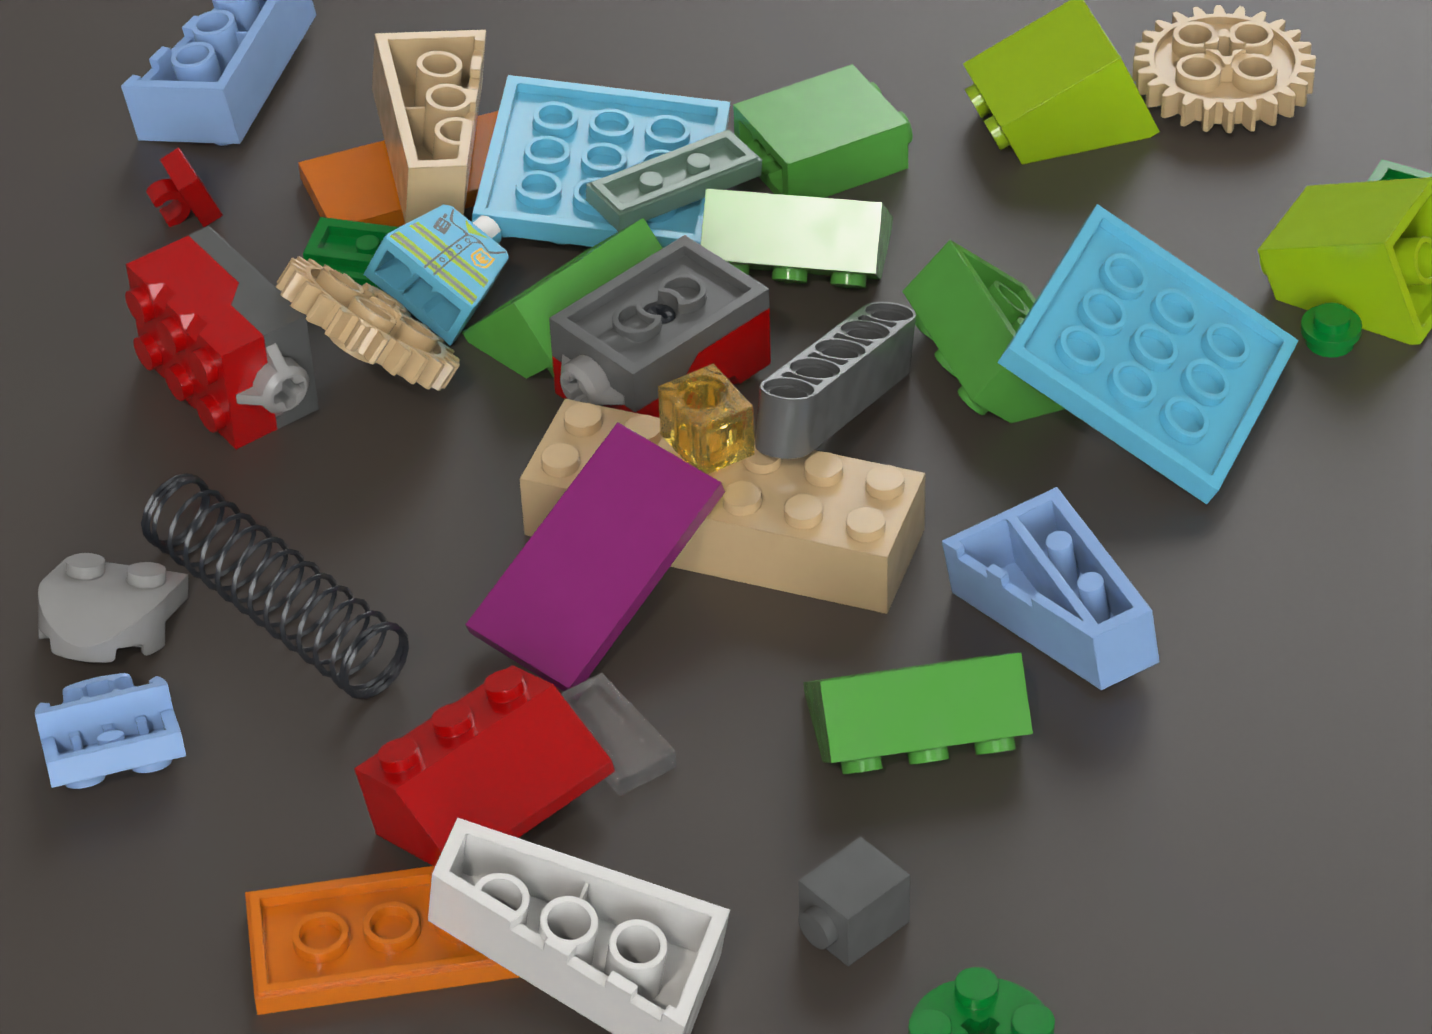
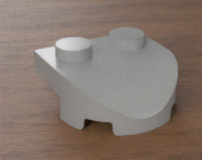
[38,553,188,663]

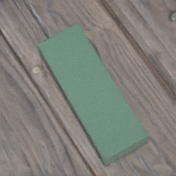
[586,129,762,232]

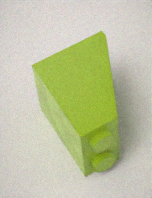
[963,0,1160,165]
[1257,177,1432,345]

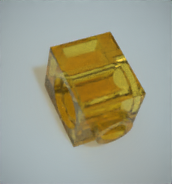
[658,364,755,474]

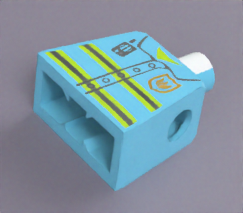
[363,204,509,346]

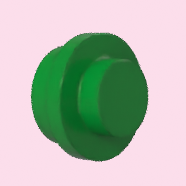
[1301,302,1362,358]

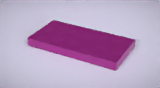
[465,422,725,697]

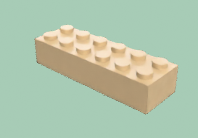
[520,399,925,614]

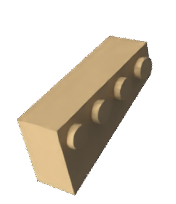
[372,30,486,224]

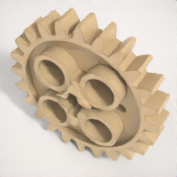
[1132,5,1316,133]
[276,256,460,391]

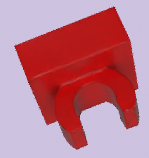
[146,147,223,227]

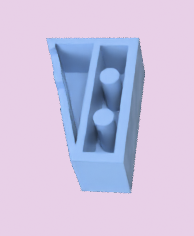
[942,487,1160,690]

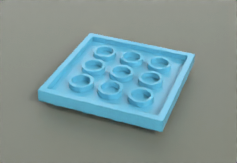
[472,75,730,248]
[997,204,1299,504]

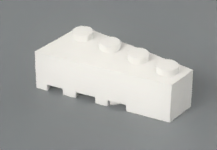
[428,818,730,1034]

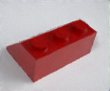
[354,665,615,867]

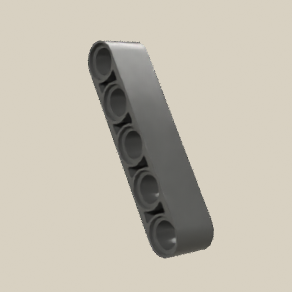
[754,302,916,459]

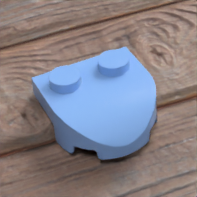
[35,673,186,789]

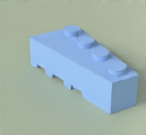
[121,0,316,146]

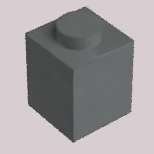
[798,836,910,967]

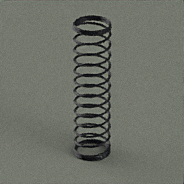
[141,473,409,700]

